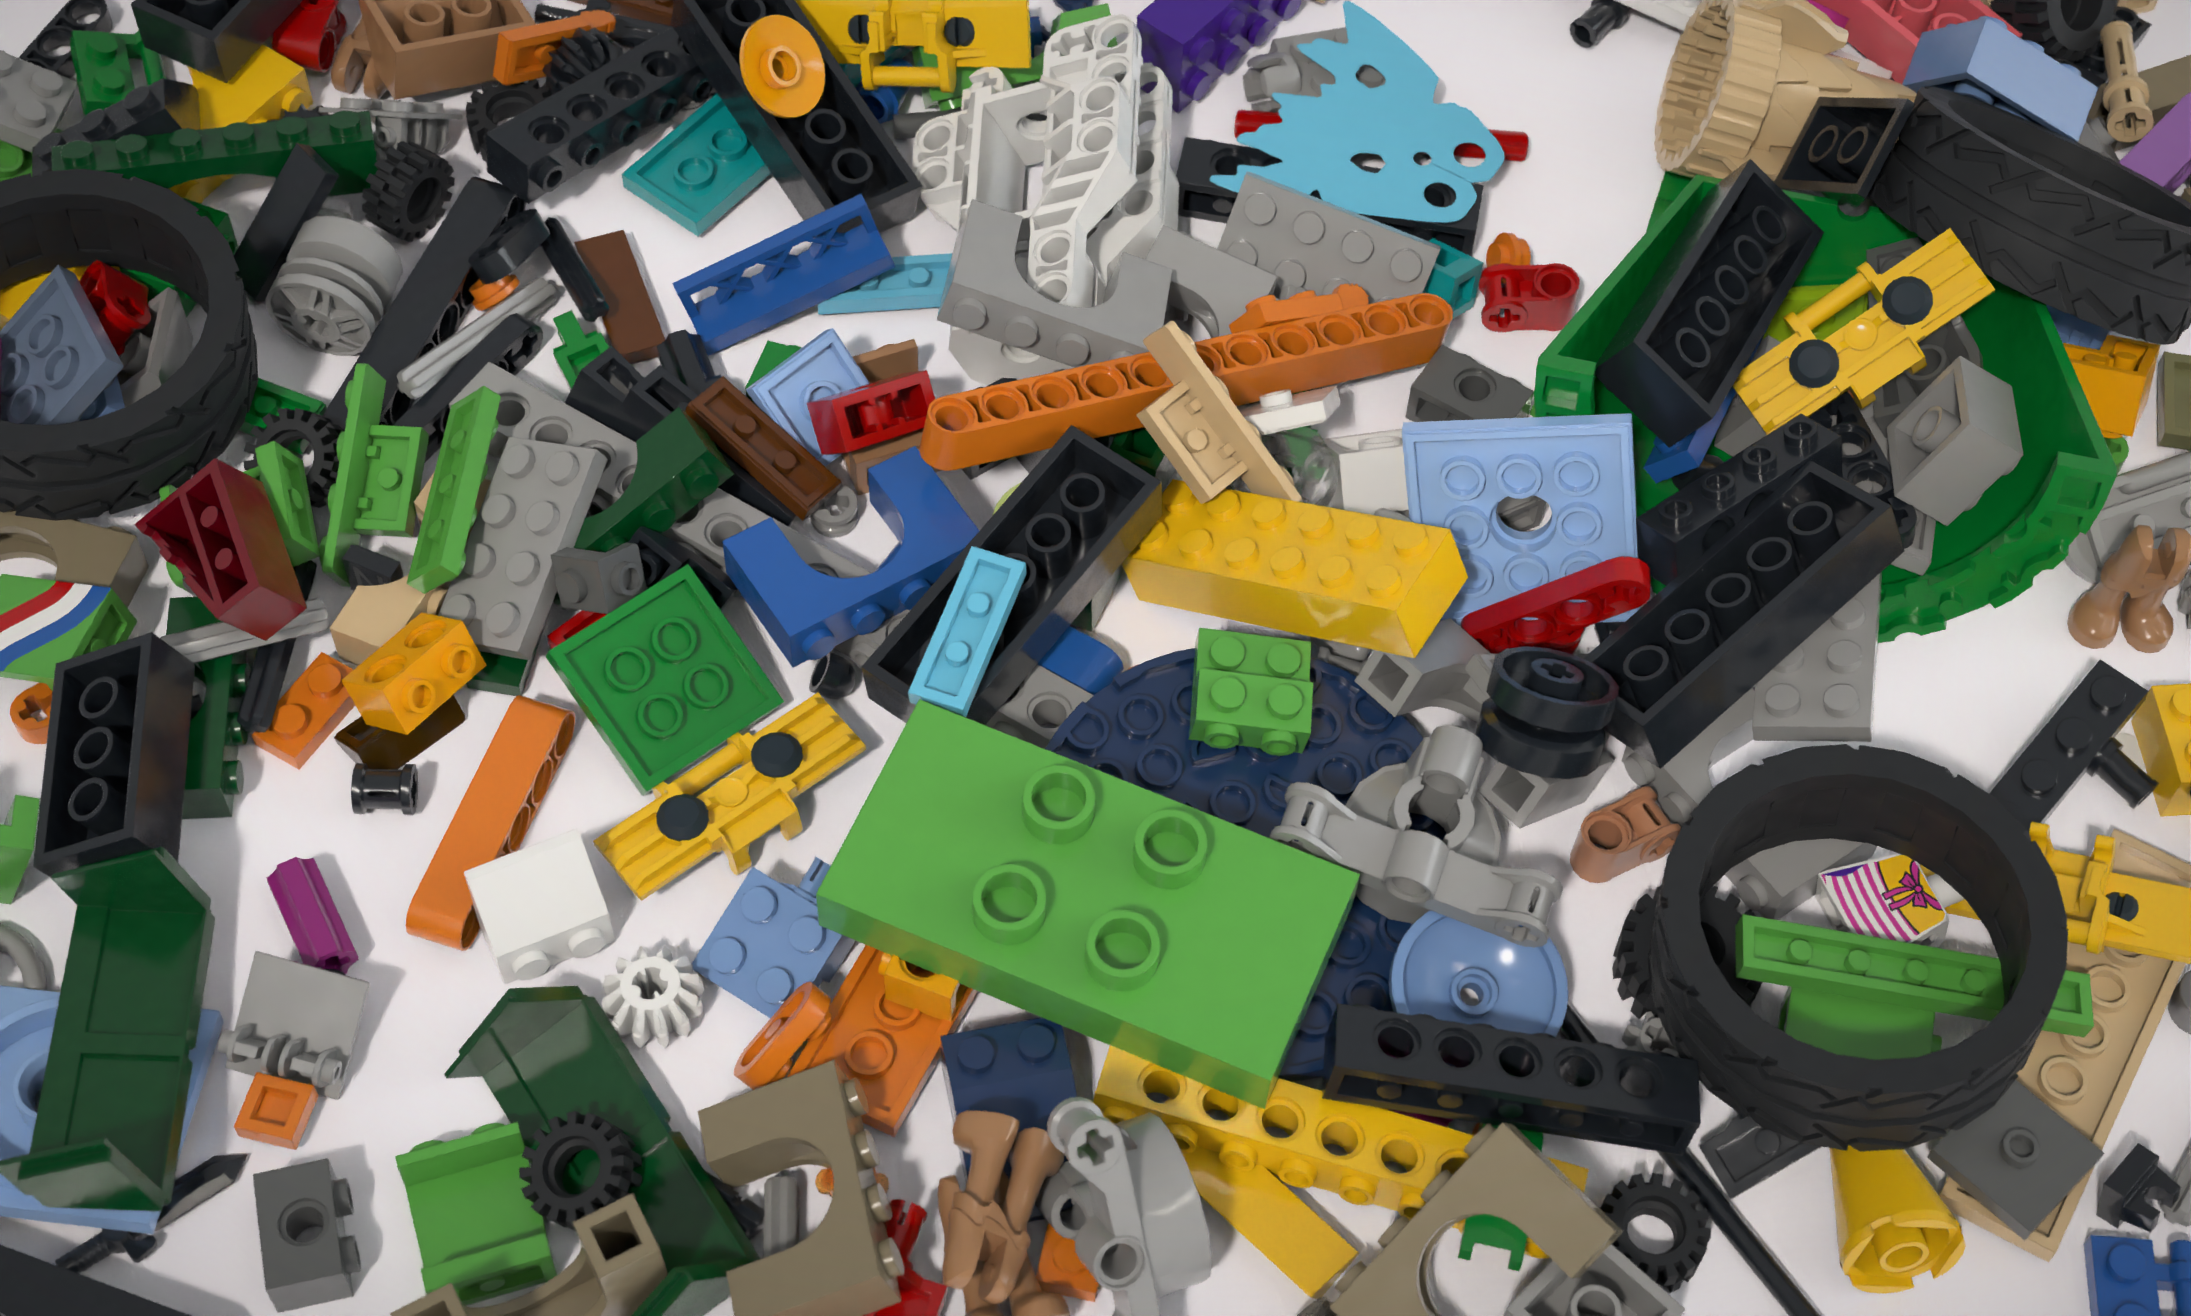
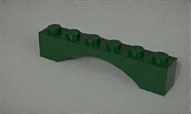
[51,111,378,197]

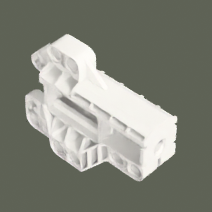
[912,14,1179,386]

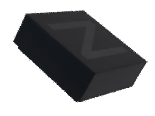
[342,544,404,591]

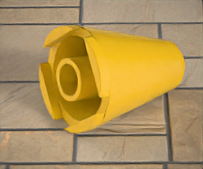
[1829,1146,1966,1293]

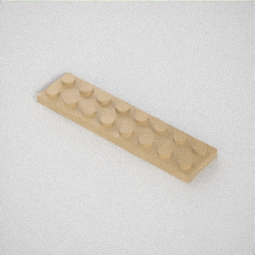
[1938,828,2191,1263]

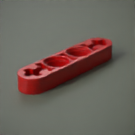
[1460,557,1650,654]

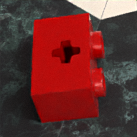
[807,370,935,455]

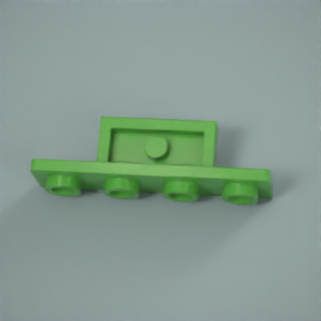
[319,363,429,587]

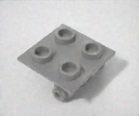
[319,98,463,153]
[218,951,370,1100]

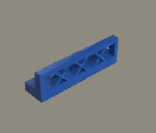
[672,194,896,356]

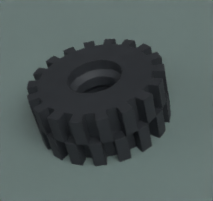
[1612,886,1763,1019]

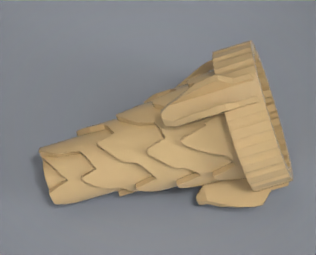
[1654,0,1917,182]

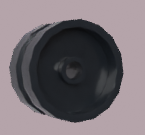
[1475,646,1619,779]

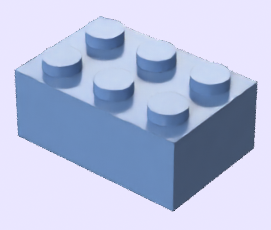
[1903,16,2098,142]

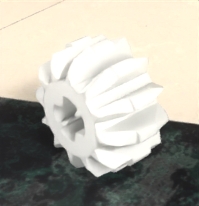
[601,945,704,1049]

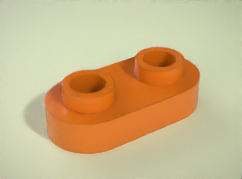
[733,981,832,1090]

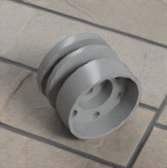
[265,216,403,356]

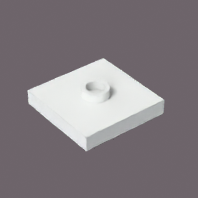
[1237,385,1341,435]

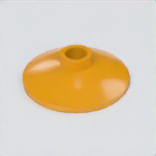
[739,15,825,118]

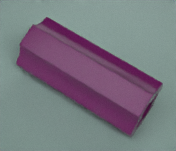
[266,857,359,974]

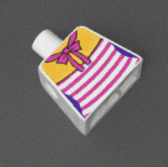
[1815,853,1965,947]

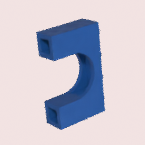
[722,446,979,668]

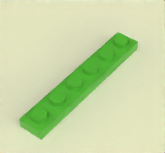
[1735,914,2094,1038]

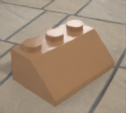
[358,0,536,100]

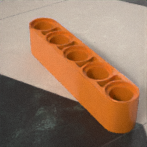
[406,695,575,951]

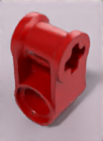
[271,0,347,73]
[79,260,151,358]
[1478,263,1580,333]

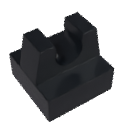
[2097,1143,2181,1233]

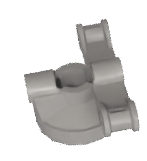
[1269,725,1563,947]
[1035,1097,1212,1316]

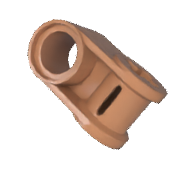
[1570,786,1681,883]

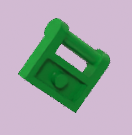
[70,30,167,116]

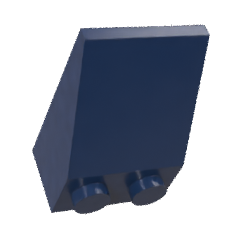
[940,1017,1077,1222]

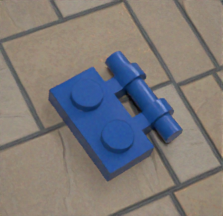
[2083,1235,2191,1316]

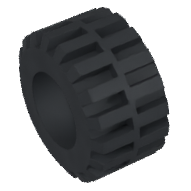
[1990,0,2118,61]

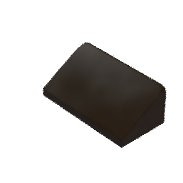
[333,695,465,770]

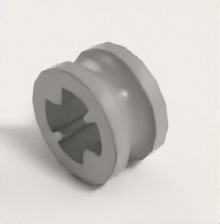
[810,484,858,538]

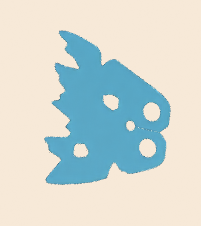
[1210,1,1505,223]

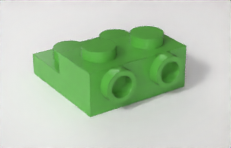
[1189,627,1313,756]

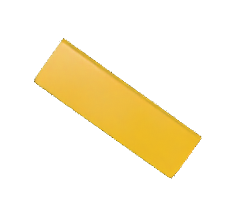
[1164,1097,1360,1300]

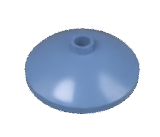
[1389,910,1568,1067]

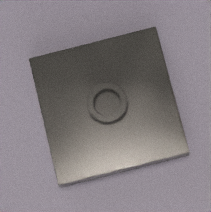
[1927,1080,2104,1241]

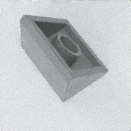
[117,287,194,407]

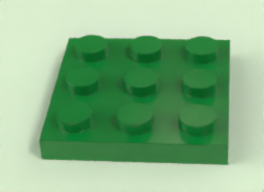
[546,564,784,796]

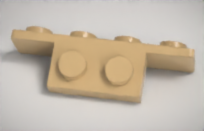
[1136,321,1302,504]

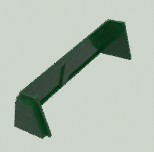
[0,847,216,1212]
[444,986,760,1316]

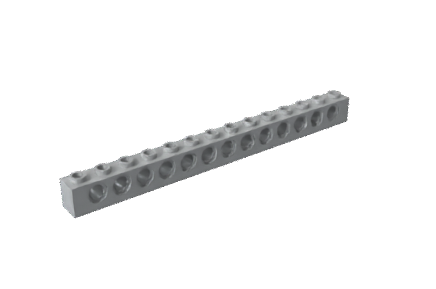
[449,362,1094,749]

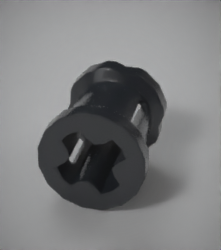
[351,763,418,815]

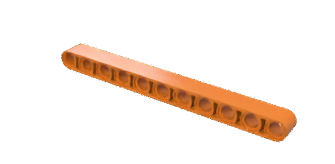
[919,293,1453,471]

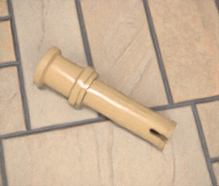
[2100,21,2154,142]

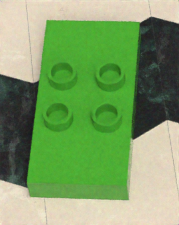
[816,699,1360,1109]

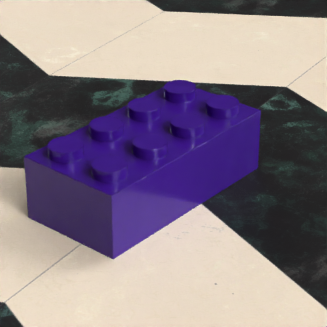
[1136,0,1302,114]

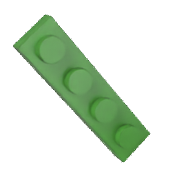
[407,386,501,594]

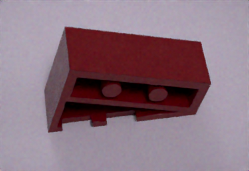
[134,458,307,641]

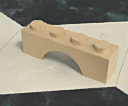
[329,471,491,666]

